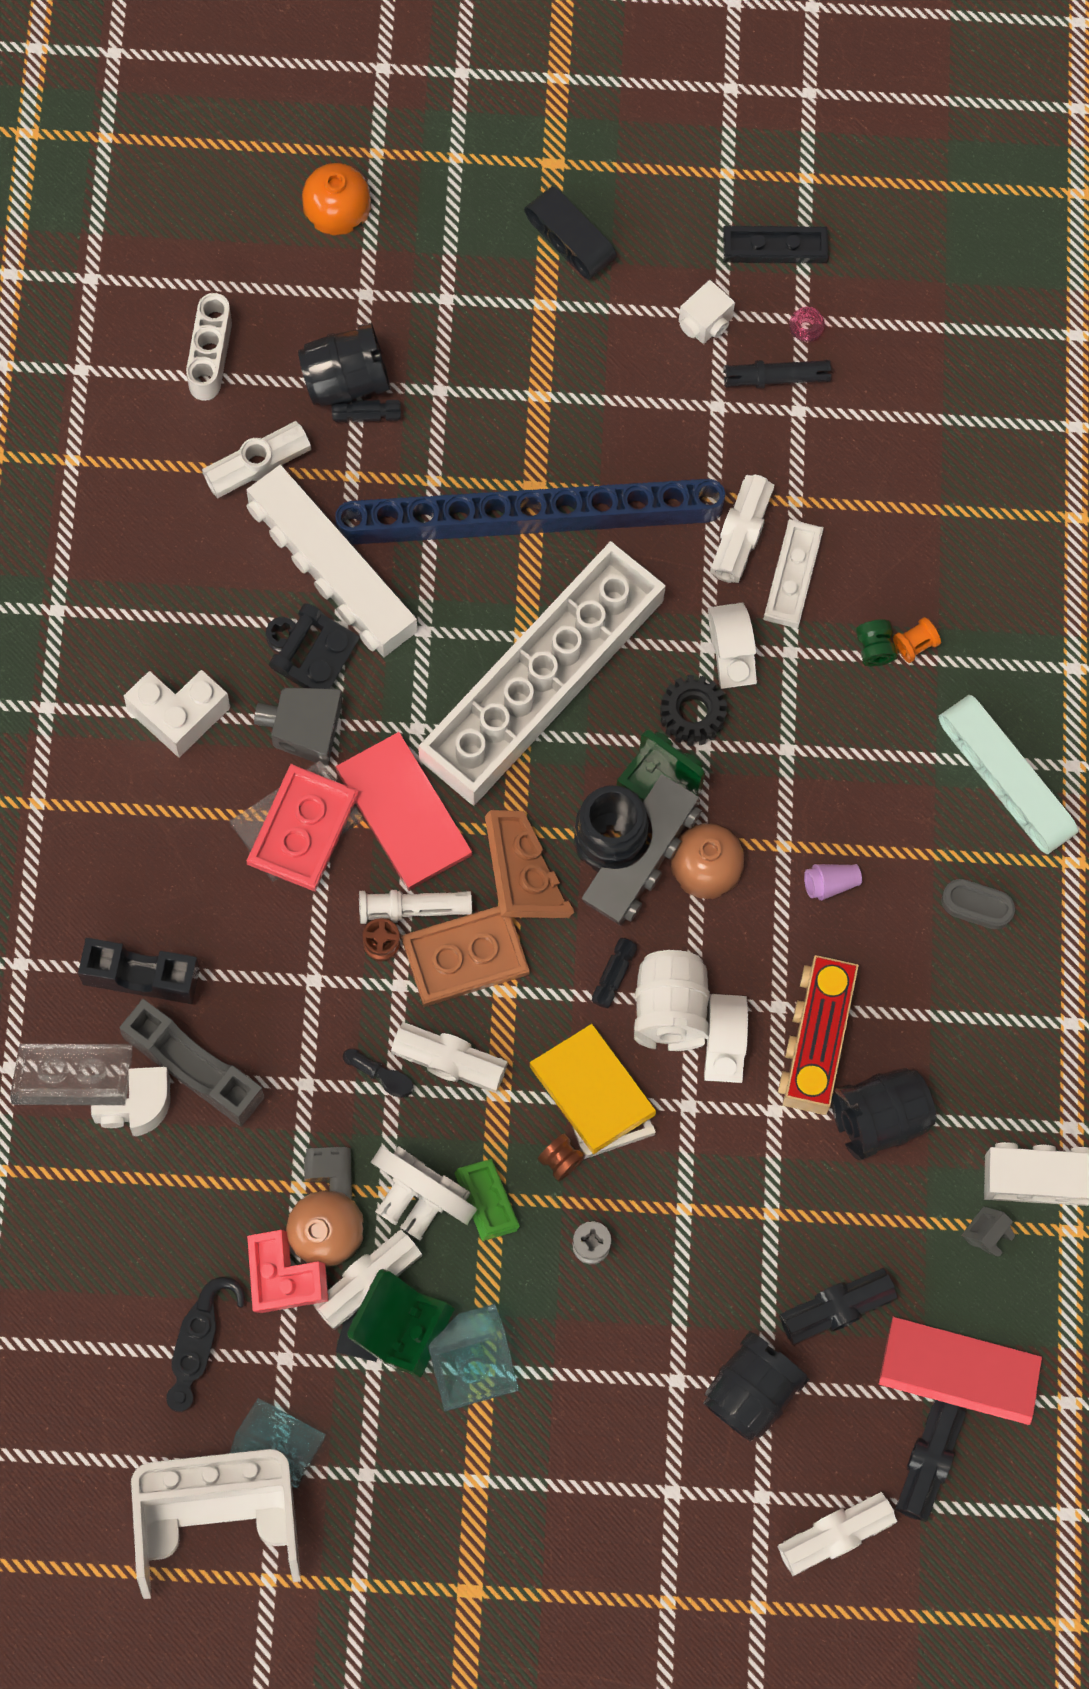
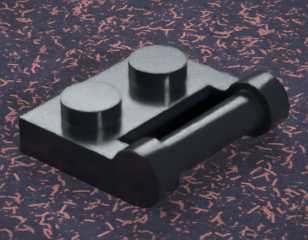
[269,603,360,689]

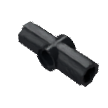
[779,1268,897,1346]
[895,1400,966,1522]

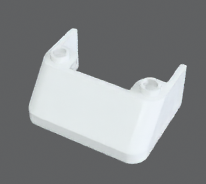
[131,1449,301,1599]

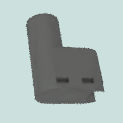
[304,1147,352,1200]

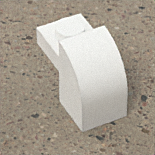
[708,603,757,689]
[704,994,748,1083]
[91,1067,170,1136]

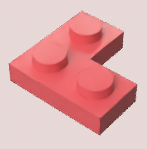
[247,1230,328,1313]

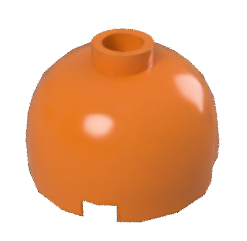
[302,163,371,235]

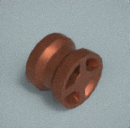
[362,918,400,962]
[538,1134,585,1182]

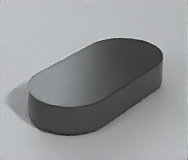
[941,879,1015,929]

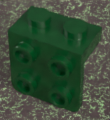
[616,729,705,803]
[348,1269,455,1378]

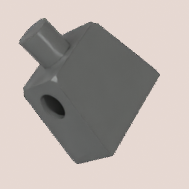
[254,688,343,766]

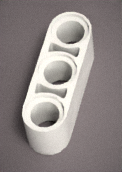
[186,293,232,400]

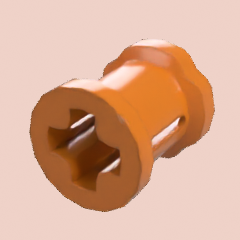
[893,617,941,663]

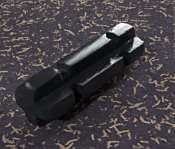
[332,400,401,422]
[592,938,637,1008]

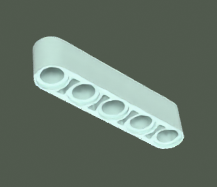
[939,695,1078,854]

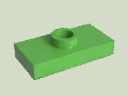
[454,1159,520,1241]

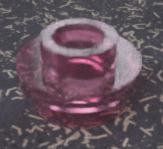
[789,307,825,342]

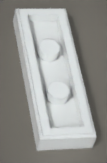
[763,519,823,629]

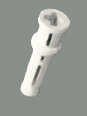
[359,889,472,924]

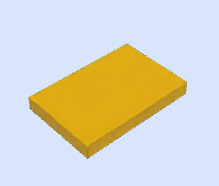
[530,1024,656,1154]

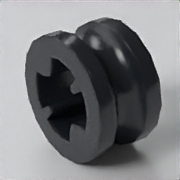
[266,617,296,653]

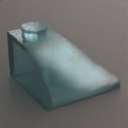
[428,1304,519,1412]

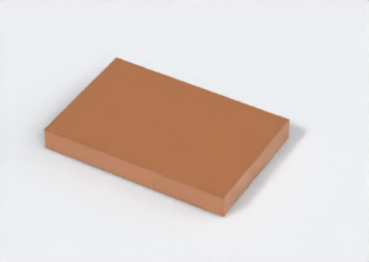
[401,906,530,1007]

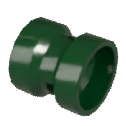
[856,619,898,667]

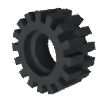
[660,675,727,746]

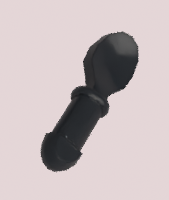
[343,1049,414,1098]

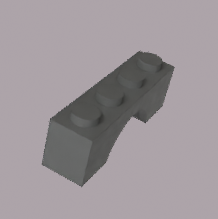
[582,774,702,926]
[119,999,264,1127]

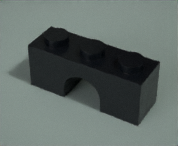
[78,937,200,1004]

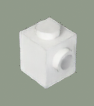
[679,280,735,344]

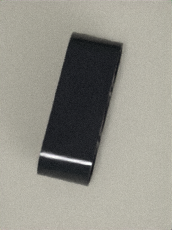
[524,186,617,280]

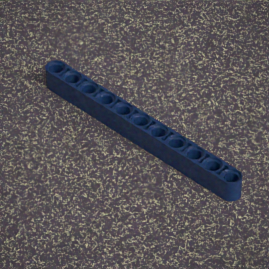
[335,479,725,545]

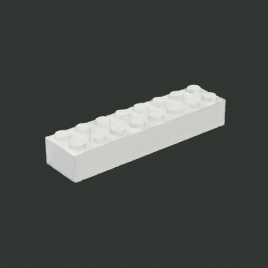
[418,541,666,806]

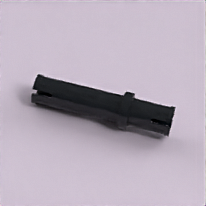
[723,359,831,388]

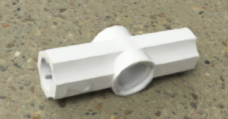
[202,421,311,499]
[710,474,774,583]
[391,1022,508,1093]
[313,1230,422,1330]
[777,1492,897,1576]

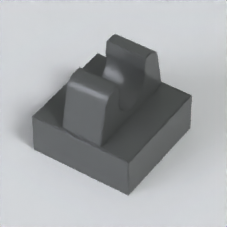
[961,1206,1015,1256]

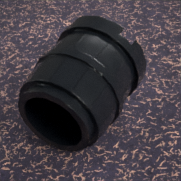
[298,323,391,406]
[574,785,649,872]
[831,1068,936,1161]
[703,1331,810,1442]

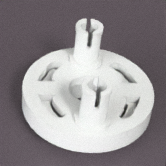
[370,1146,477,1240]

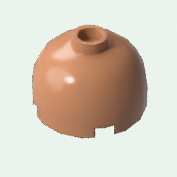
[671,823,744,899]
[286,1190,364,1267]

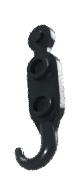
[166,1277,245,1413]

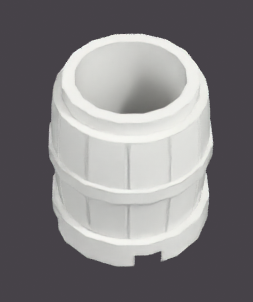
[634,950,710,1051]

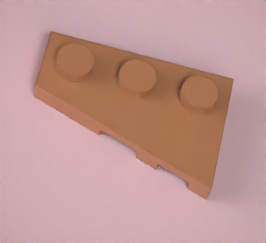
[485,810,574,918]

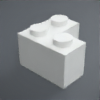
[124,670,230,757]

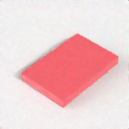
[247,764,359,892]

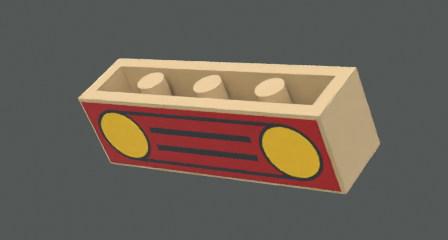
[778,955,858,1115]

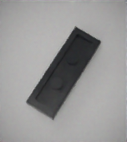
[723,226,828,264]

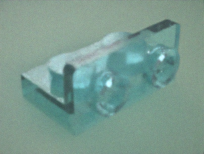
[230,1398,326,1488]

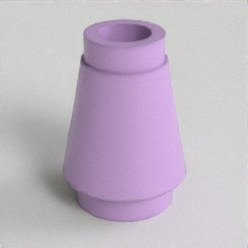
[804,864,862,900]

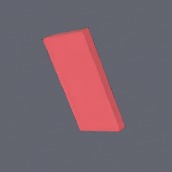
[336,732,472,891]
[879,1317,1042,1425]

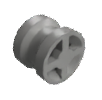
[572,1221,611,1265]

